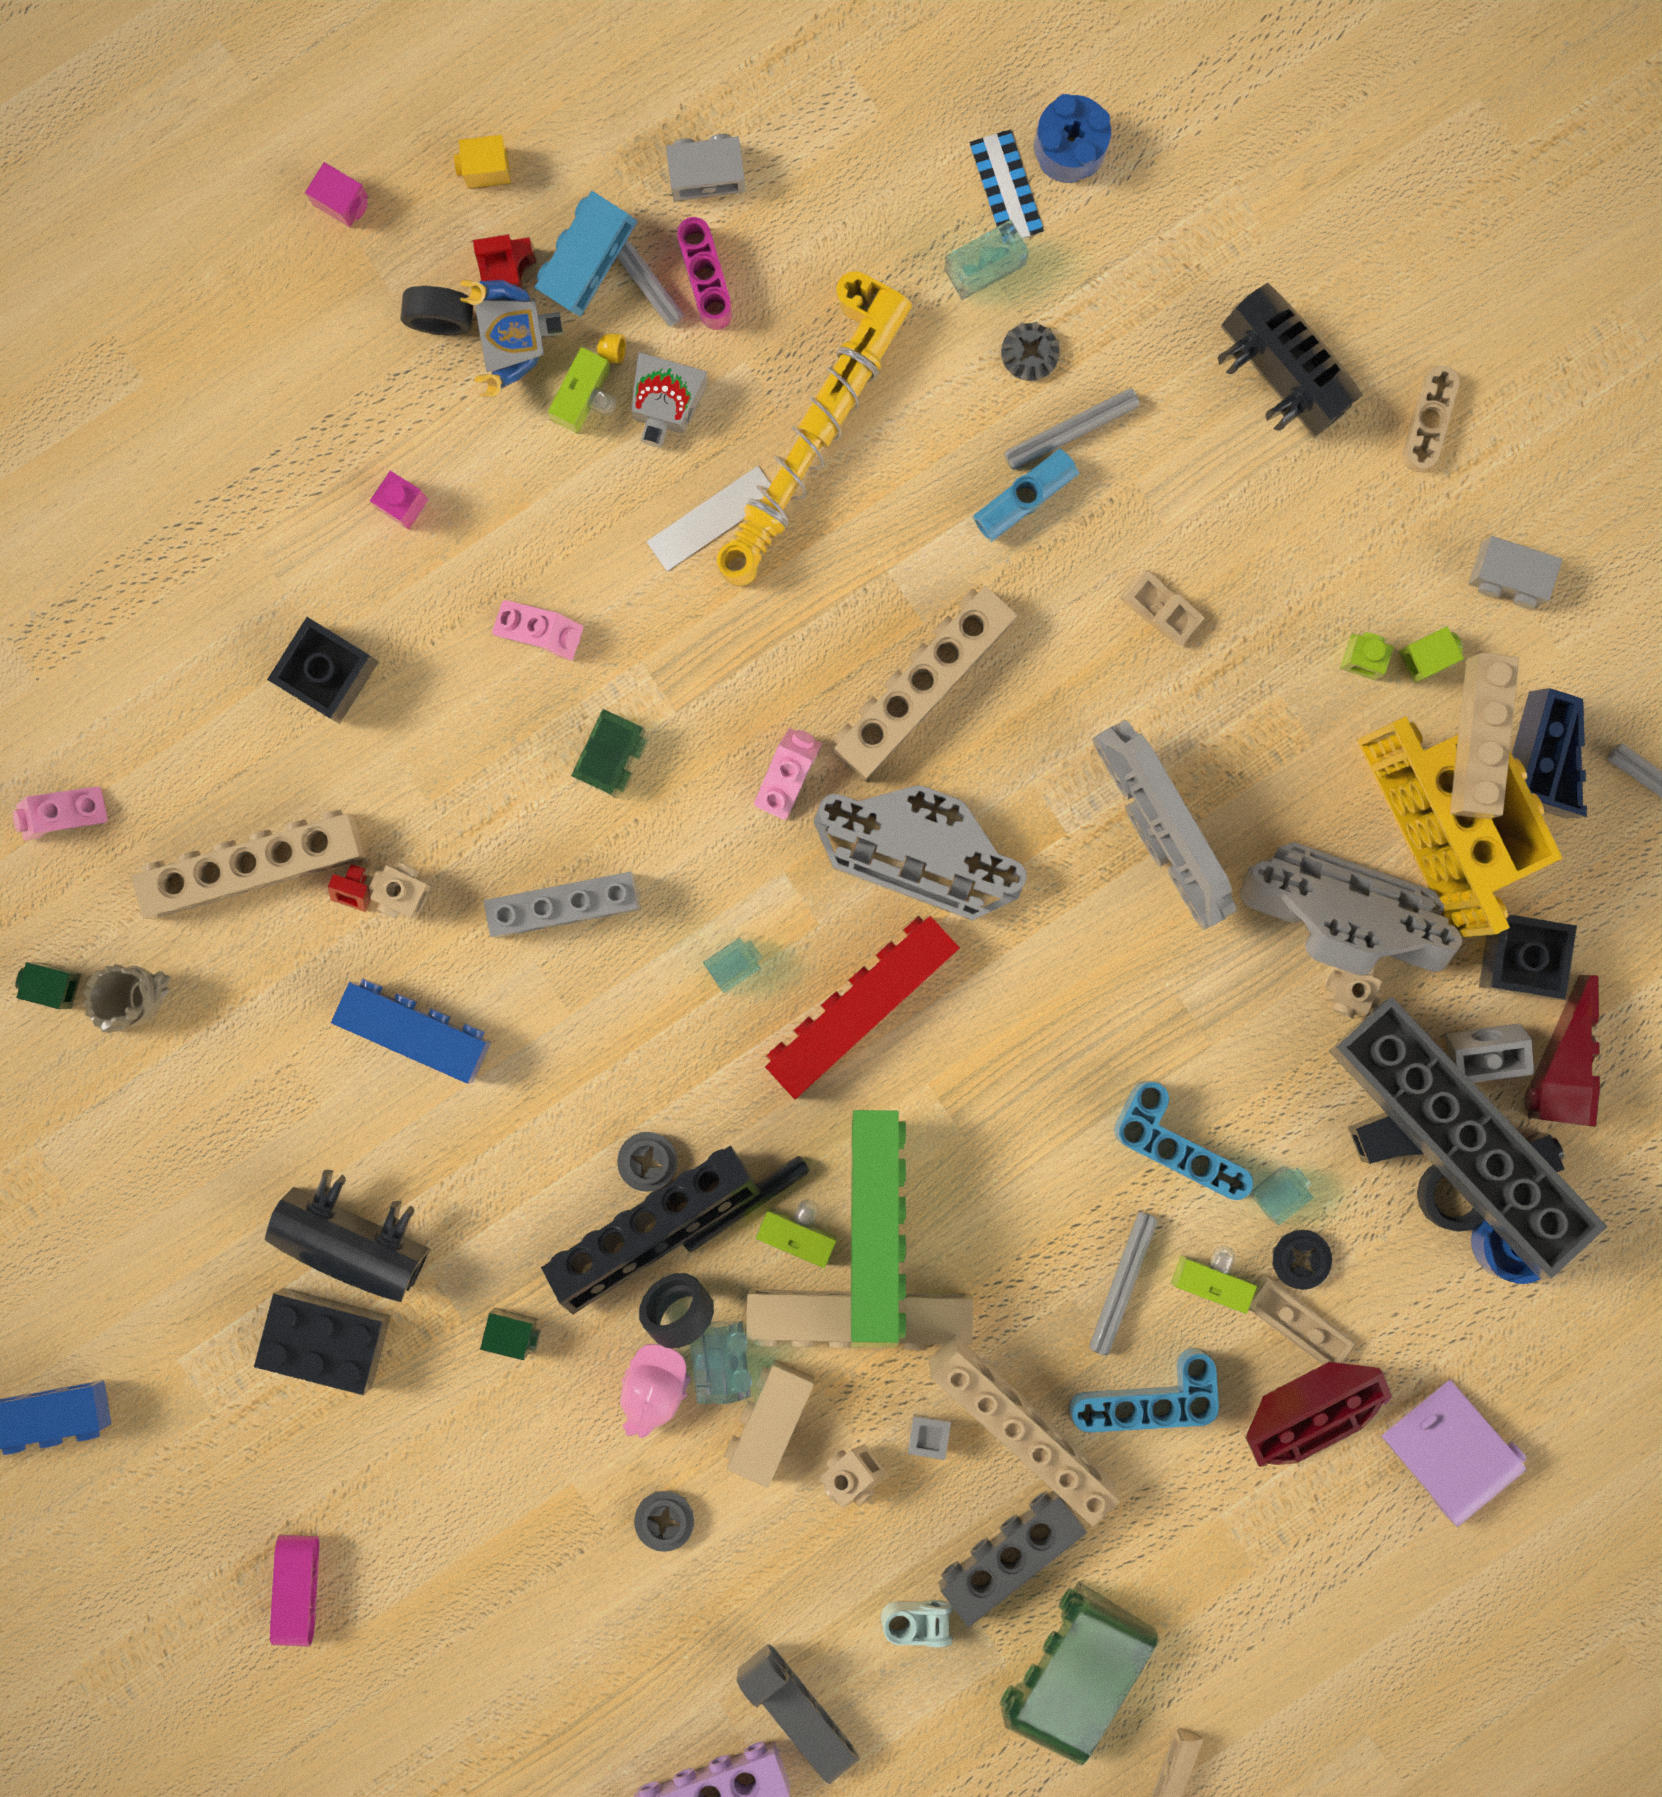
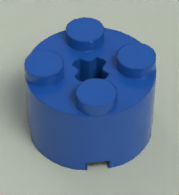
[1033,94,1111,183]
[1471,1220,1542,1284]

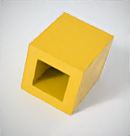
[454,134,511,189]

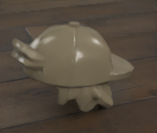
[83,964,171,1033]

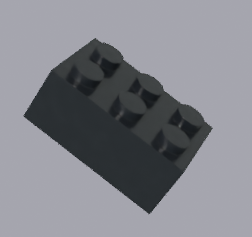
[254,1288,391,1395]

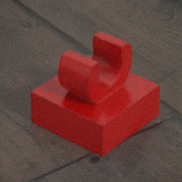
[328,864,371,912]

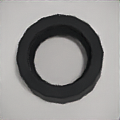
[400,286,473,336]
[1417,1164,1485,1232]
[639,1273,714,1348]

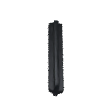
[683,1156,810,1252]

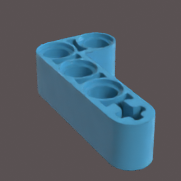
[1114,1081,1253,1200]
[1068,1348,1219,1433]

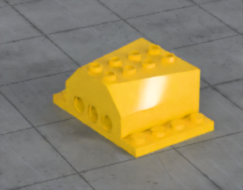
[1357,716,1563,937]

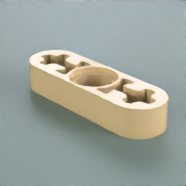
[1403,366,1459,472]

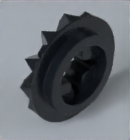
[1272,1229,1332,1290]

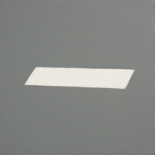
[646,466,771,571]

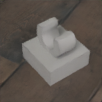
[908,1414,951,1460]

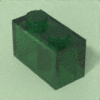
[571,709,648,798]

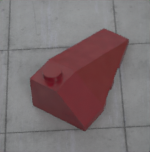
[1524,975,1600,1127]

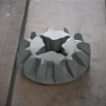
[1001,321,1060,381]
[617,1132,677,1192]
[634,1490,694,1552]

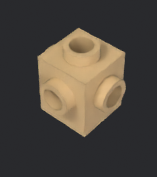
[369,862,433,919]
[1324,968,1383,1019]
[819,1444,887,1508]

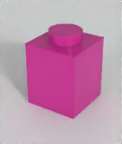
[305,162,369,228]
[370,470,429,530]

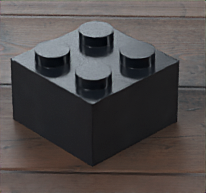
[267,617,379,724]
[1479,914,1577,1000]

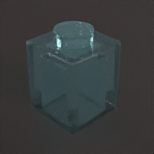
[703,937,763,993]
[1250,1165,1314,1225]

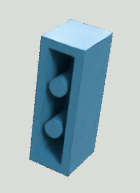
[534,190,638,317]

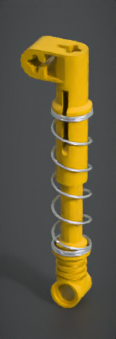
[717,271,913,586]

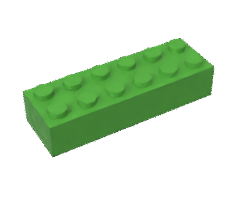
[851,1110,906,1348]

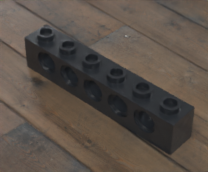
[541,1145,762,1315]

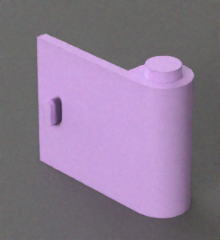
[1381,1379,1527,1527]

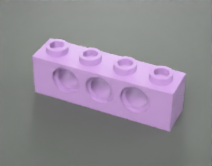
[634,1742,790,1797]

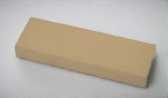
[1249,1275,1357,1364]

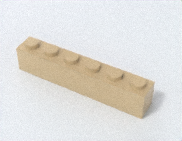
[746,1289,973,1350]

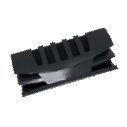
[1218,283,1363,438]
[264,1170,431,1302]

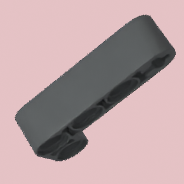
[737,1644,860,1784]

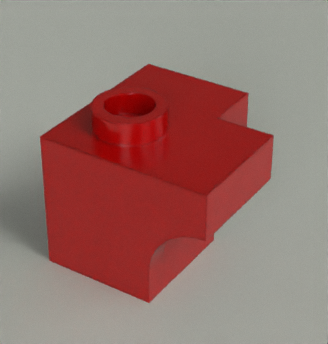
[472,234,537,289]

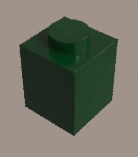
[15,962,81,1010]
[480,1308,541,1361]

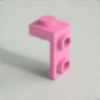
[492,600,584,661]
[754,728,823,820]
[13,786,108,841]

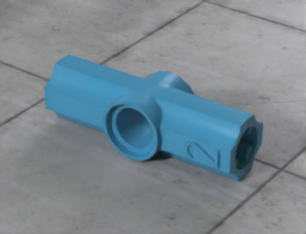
[972,448,1080,543]

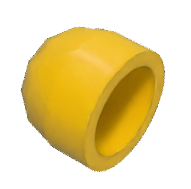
[597,333,626,364]

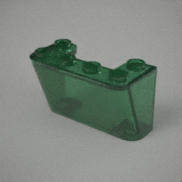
[1000,1581,1158,1766]

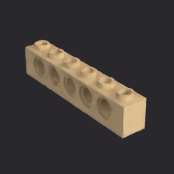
[833,585,1018,781]
[131,810,366,920]
[929,1334,1120,1527]

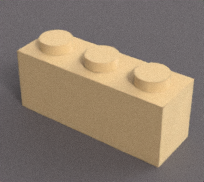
[724,1360,815,1488]

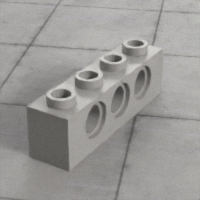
[483,872,641,938]

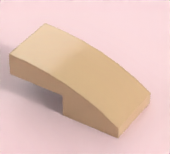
[1120,570,1205,646]

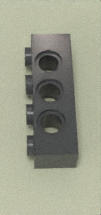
[939,1490,1087,1627]

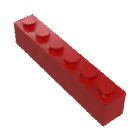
[765,915,960,1100]

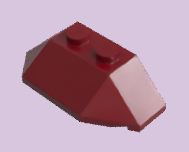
[1245,1361,1393,1467]

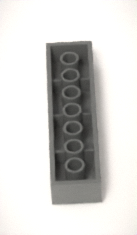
[1329,997,1608,1279]

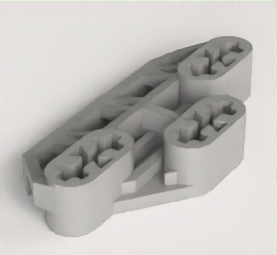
[1092,720,1237,930]
[814,785,1027,921]
[1240,842,1462,975]

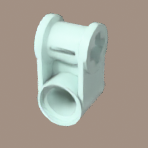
[880,1600,953,1647]

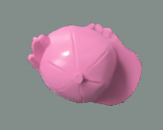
[620,1344,691,1438]

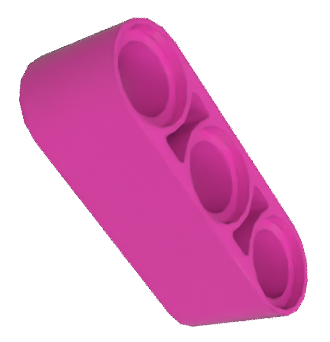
[677,217,732,330]
[270,1534,320,1647]

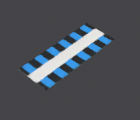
[969,129,1044,244]

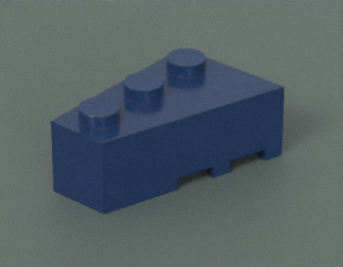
[1512,688,1587,819]

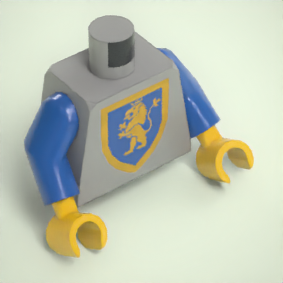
[460,279,563,397]

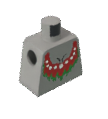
[632,352,708,448]

